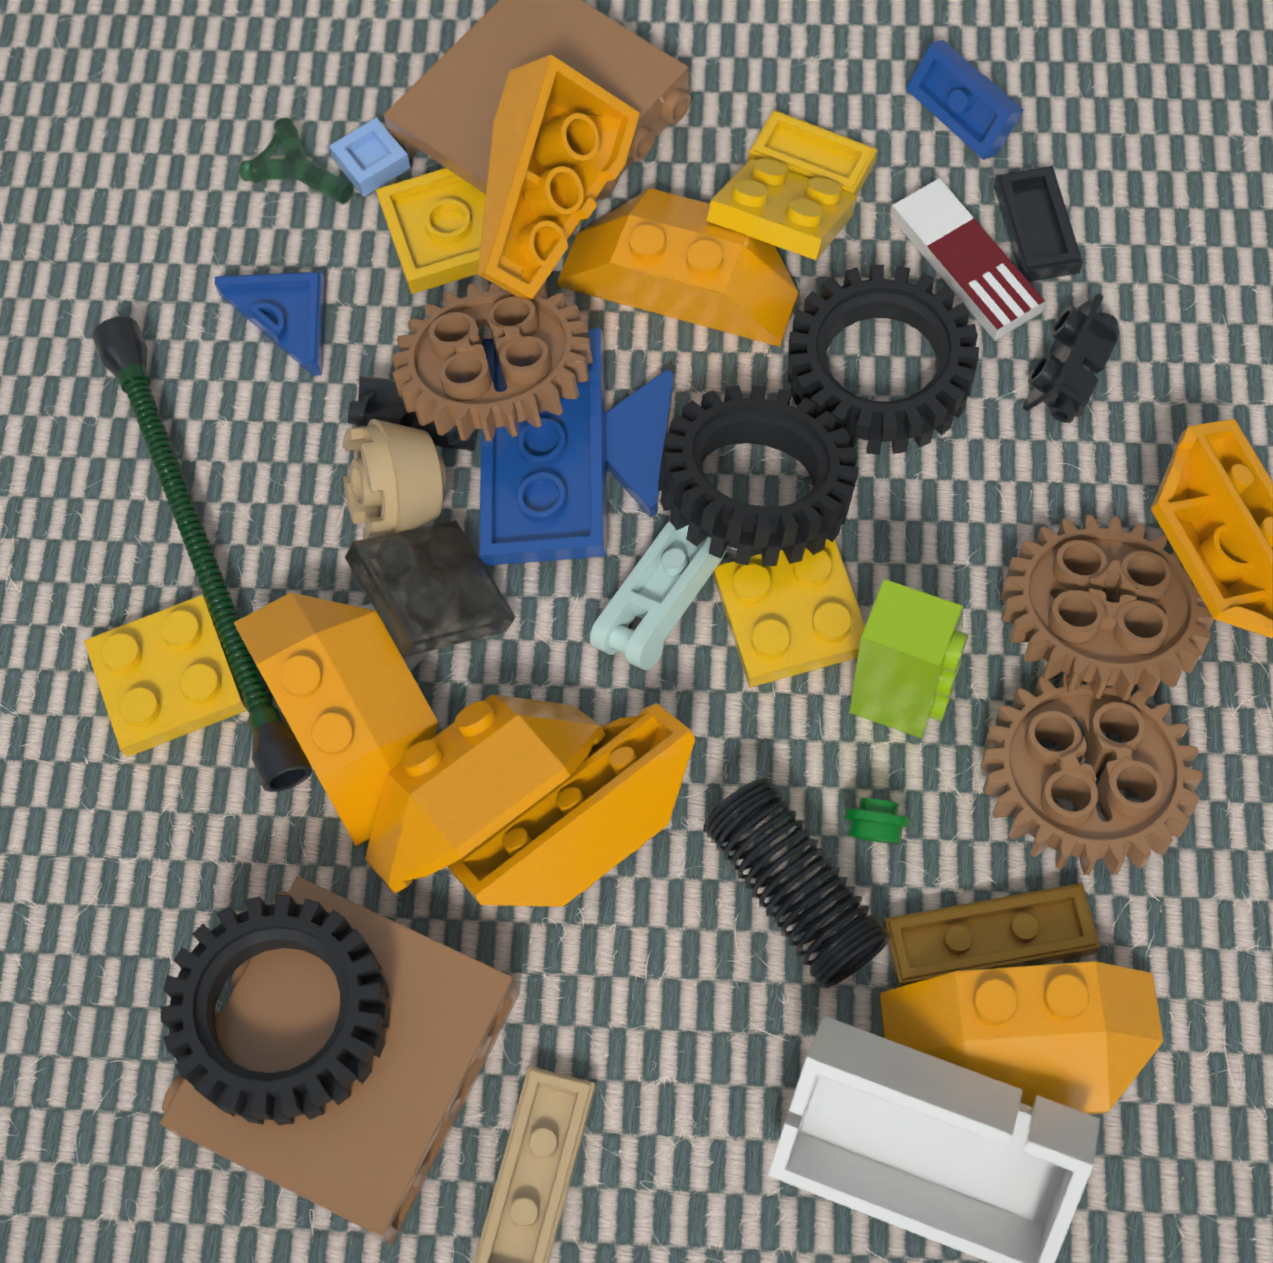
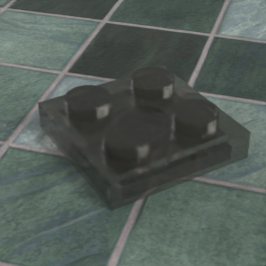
[345,520,516,658]

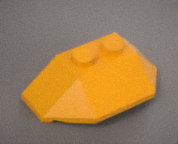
[557,188,799,347]
[1151,419,1273,639]
[233,592,439,848]
[365,694,606,894]
[447,703,696,907]
[879,961,1164,1115]

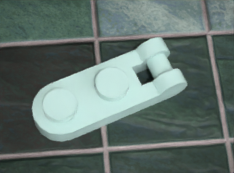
[590,521,727,670]

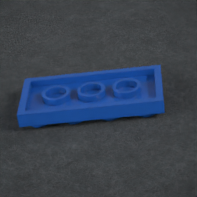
[479,328,607,566]

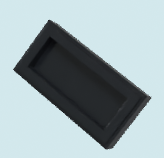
[994,166,1083,282]

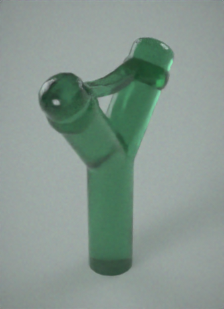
[239,117,354,205]

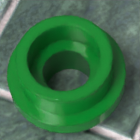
[843,797,911,845]

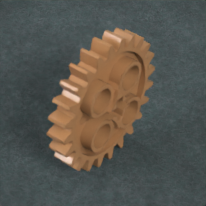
[392,283,593,441]
[1000,515,1214,701]
[980,672,1203,875]

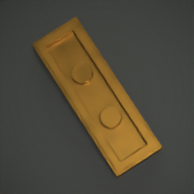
[883,883,1100,988]

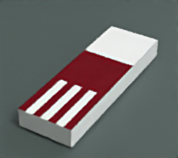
[891,178,1045,341]

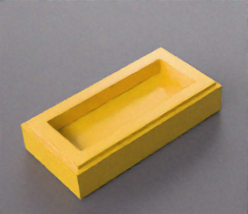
[749,110,877,195]

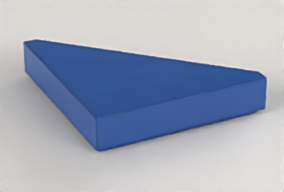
[214,271,326,376]
[605,369,674,518]

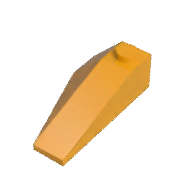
[478,55,640,300]

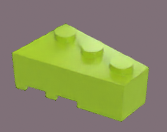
[849,579,969,739]

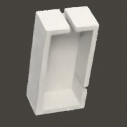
[768,1016,1100,1263]

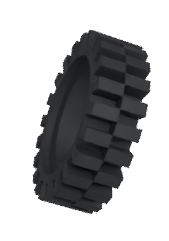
[787,264,979,455]
[658,385,859,567]
[161,895,391,1125]

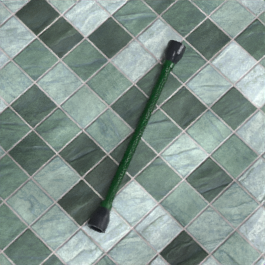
[92,316,312,792]

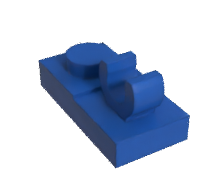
[906,40,1024,160]

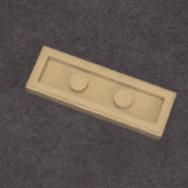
[474,1066,596,1263]

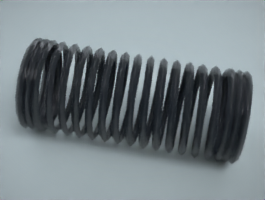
[703,778,890,988]

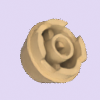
[342,419,447,543]

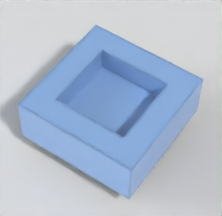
[329,117,411,197]

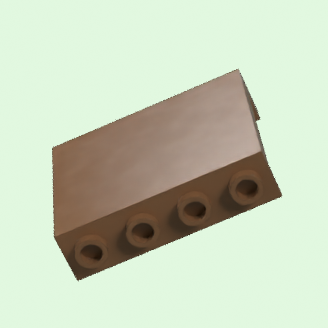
[383,0,691,235]
[159,876,520,1245]

